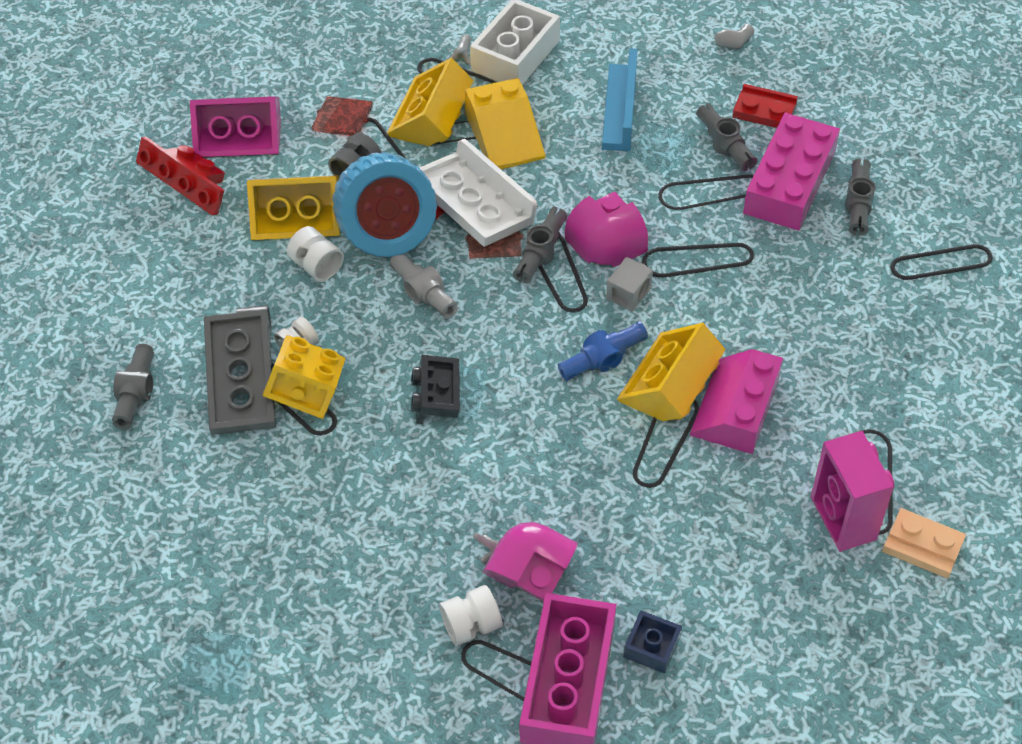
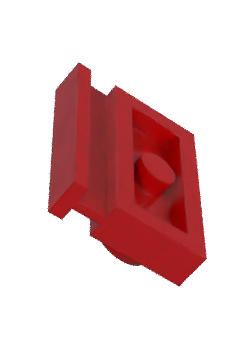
[732,84,798,128]

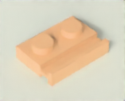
[882,508,966,579]

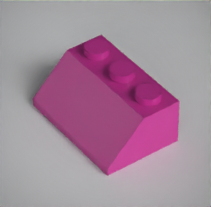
[189,96,281,157]
[690,349,783,454]

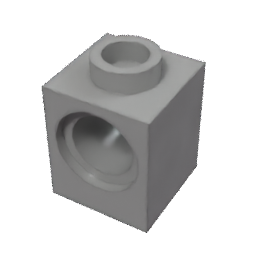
[606,257,653,312]

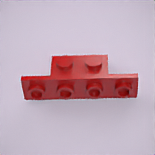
[136,136,225,215]

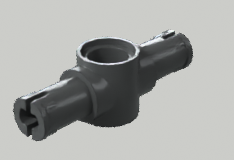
[696,103,758,171]
[845,158,876,235]
[513,207,568,284]
[112,343,154,429]

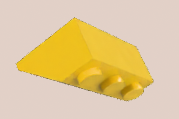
[387,57,474,146]
[247,175,340,240]
[617,322,726,421]

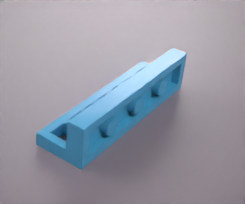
[602,48,638,151]

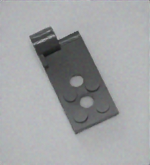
[204,305,276,435]

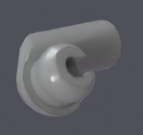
[715,24,754,49]

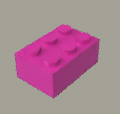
[811,431,894,552]

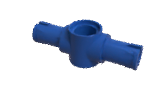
[557,321,648,382]

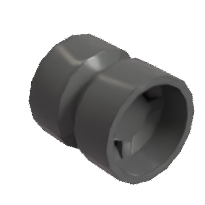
[328,133,382,178]

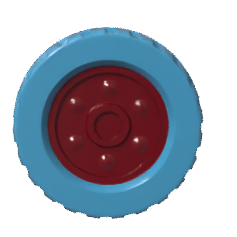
[332,152,437,257]

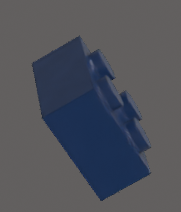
[623,610,682,673]

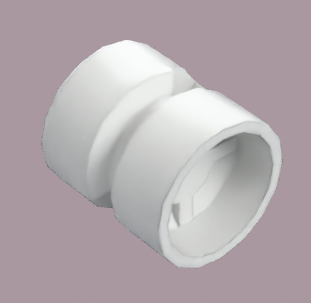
[287,226,344,282]
[439,585,503,646]

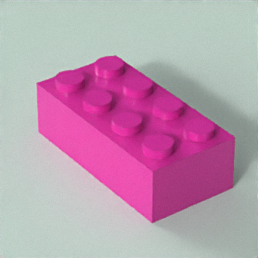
[743,112,840,231]
[519,593,617,744]

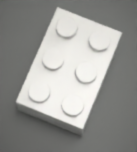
[470,0,560,85]

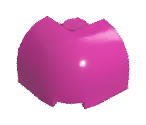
[565,191,648,267]
[482,522,578,602]

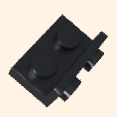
[411,355,460,424]

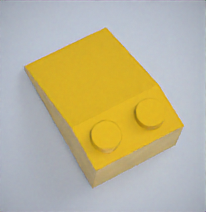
[465,78,546,169]

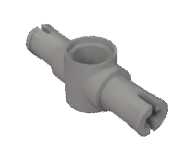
[390,254,458,319]

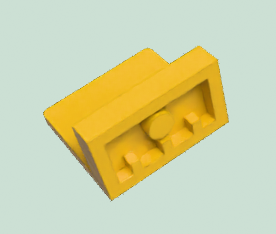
[262,335,345,419]

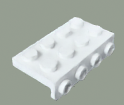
[419,139,537,247]

